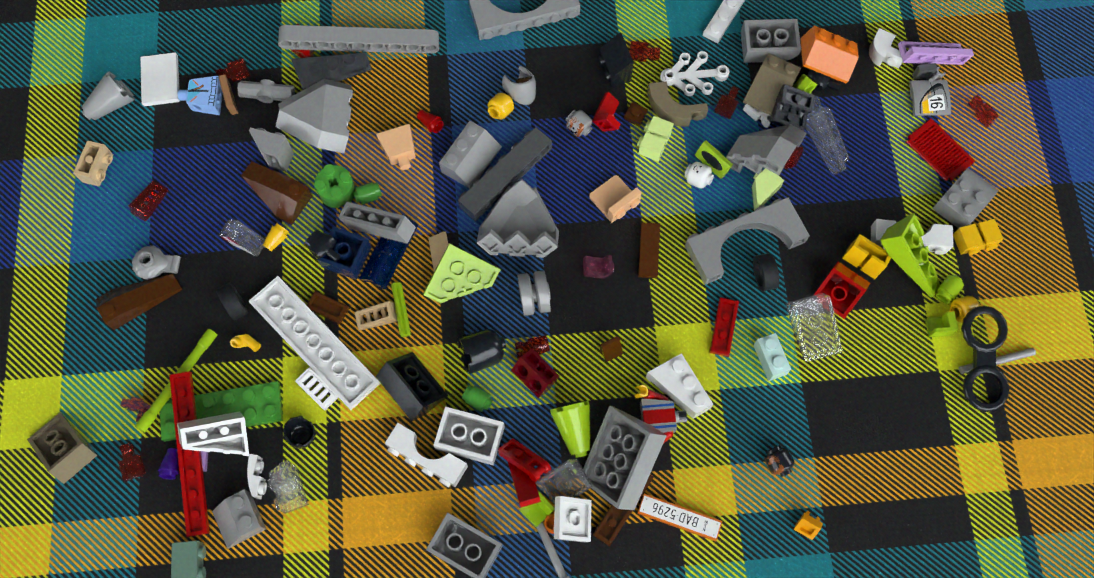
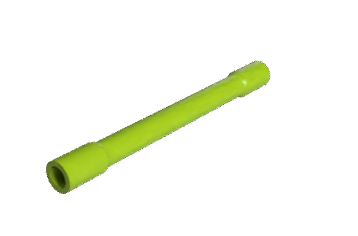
[135,329,218,433]

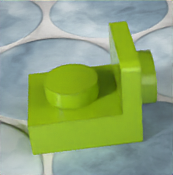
[793,74,818,93]

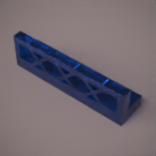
[359,215,418,289]

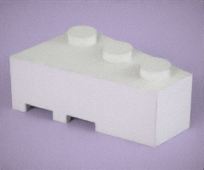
[646,353,713,419]
[177,411,249,456]

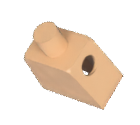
[376,124,416,170]

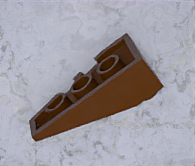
[241,161,312,225]
[96,274,183,330]

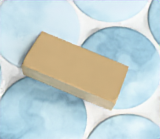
[428,231,448,271]

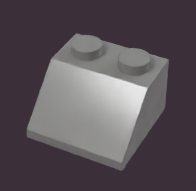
[212,489,266,549]

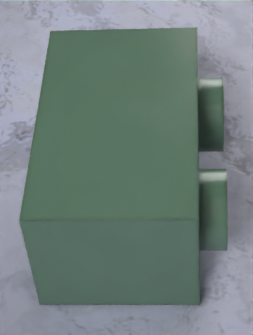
[171,541,206,578]

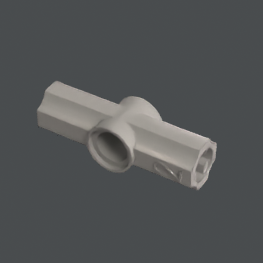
[237,79,295,103]

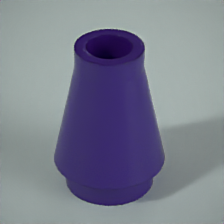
[158,448,179,480]

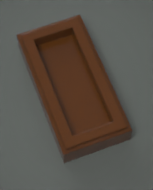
[307,291,350,325]

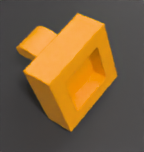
[794,511,823,540]

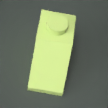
[752,168,784,211]

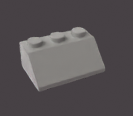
[439,121,502,189]

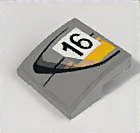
[910,80,951,116]

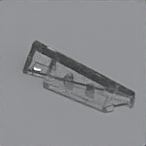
[805,96,849,175]

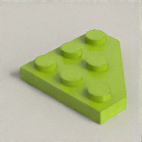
[423,243,501,303]

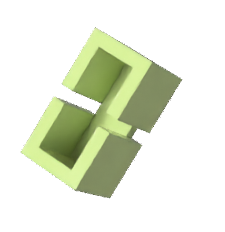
[637,116,674,162]

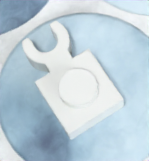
[743,104,771,128]

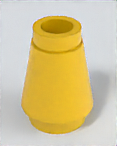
[263,223,289,252]

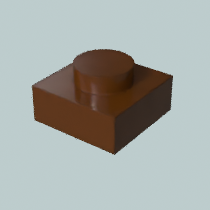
[624,102,648,127]

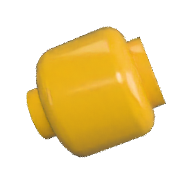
[487,93,514,120]
[950,295,980,323]

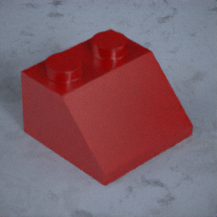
[812,261,871,319]

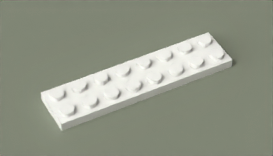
[249,276,381,410]

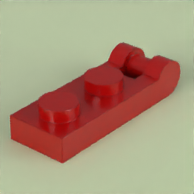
[498,438,551,482]

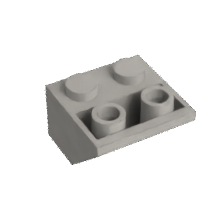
[249,127,294,172]

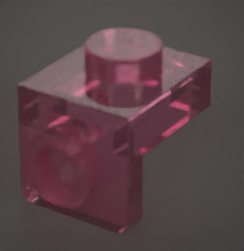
[583,255,614,279]
[120,397,151,422]

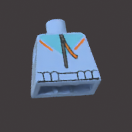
[178,76,223,115]

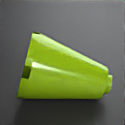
[550,400,590,458]

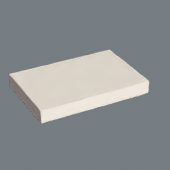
[140,52,180,106]

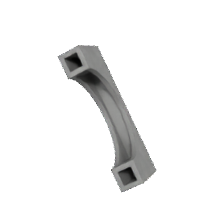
[468,0,580,40]
[685,198,810,285]

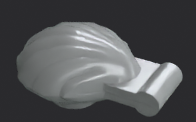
[132,245,181,280]

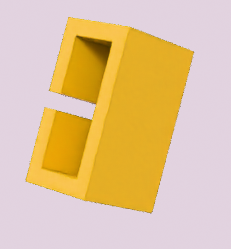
[953,219,1003,255]
[842,234,891,279]

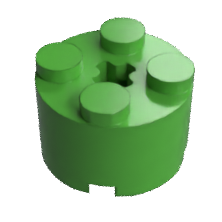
[314,164,356,208]

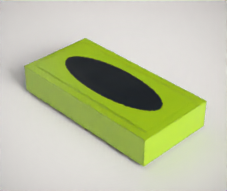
[695,140,733,179]

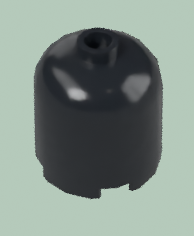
[457,329,506,374]

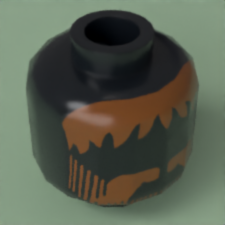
[764,445,795,477]

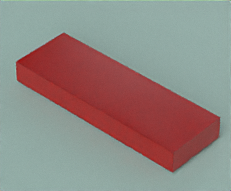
[709,297,739,357]
[508,462,541,507]

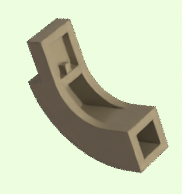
[647,81,708,127]

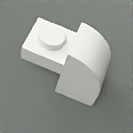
[869,28,903,69]

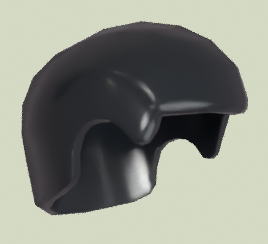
[283,416,316,449]

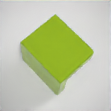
[925,311,959,337]
[519,491,555,527]

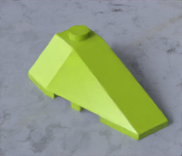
[880,213,940,297]

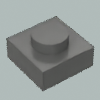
[912,63,937,80]

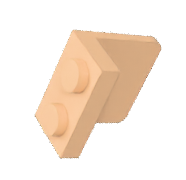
[589,175,642,223]

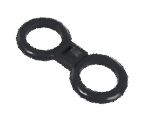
[961,306,1010,412]

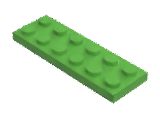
[160,381,283,442]

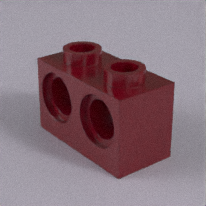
[511,349,560,398]

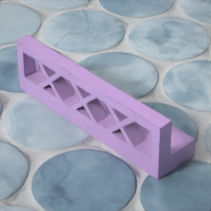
[898,41,974,65]

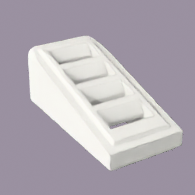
[295,368,339,411]

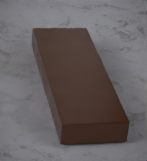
[638,222,660,279]

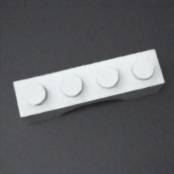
[871,219,953,255]
[385,423,468,488]

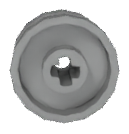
[517,270,551,316]

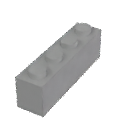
[338,202,416,244]

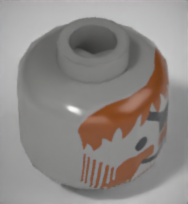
[565,110,592,137]

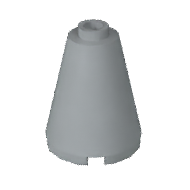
[82,71,135,120]

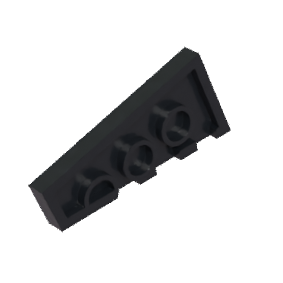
[291,52,372,90]

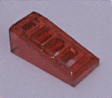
[128,181,169,221]

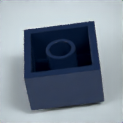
[317,226,372,280]

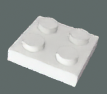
[554,496,592,542]

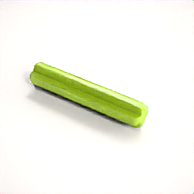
[391,282,411,337]

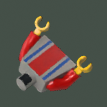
[635,385,687,444]

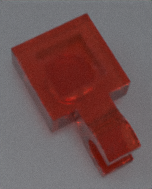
[629,41,660,62]
[714,86,739,119]
[515,335,550,358]
[118,443,146,482]

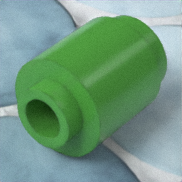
[353,182,382,205]
[462,385,493,412]

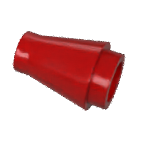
[417,110,444,133]

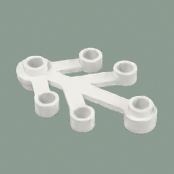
[660,51,729,96]

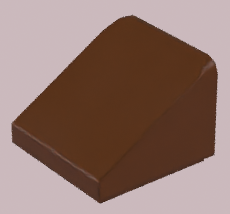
[600,336,623,362]

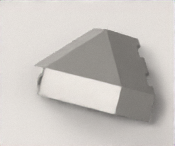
[275,79,353,153]
[726,124,807,176]
[477,178,559,258]

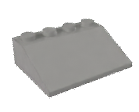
[579,406,666,510]

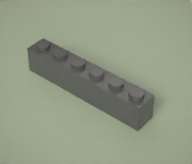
[458,127,552,222]

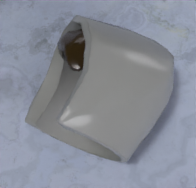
[502,66,536,105]

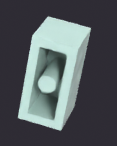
[753,333,791,381]

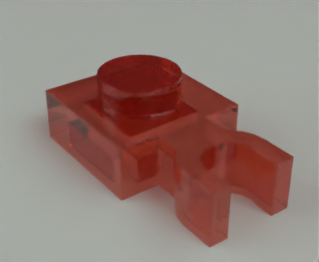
[215,58,250,82]
[968,95,999,128]

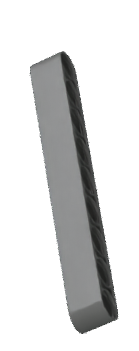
[278,25,439,53]

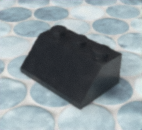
[376,352,448,421]

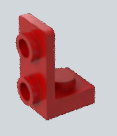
[592,92,621,132]

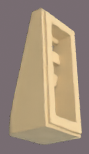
[354,301,397,331]

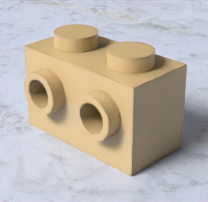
[73,141,113,187]

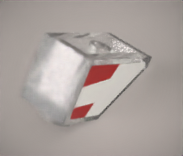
[219,220,265,257]

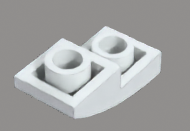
[247,454,267,500]

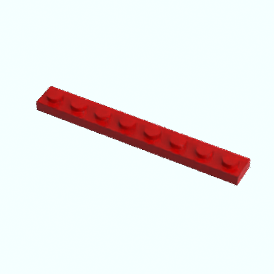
[169,371,210,537]

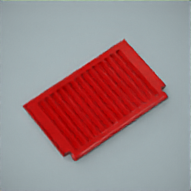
[906,118,976,181]

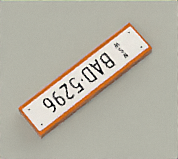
[637,493,722,542]

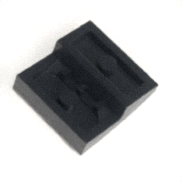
[770,84,815,131]

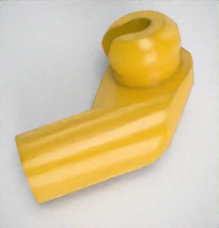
[230,334,261,352]

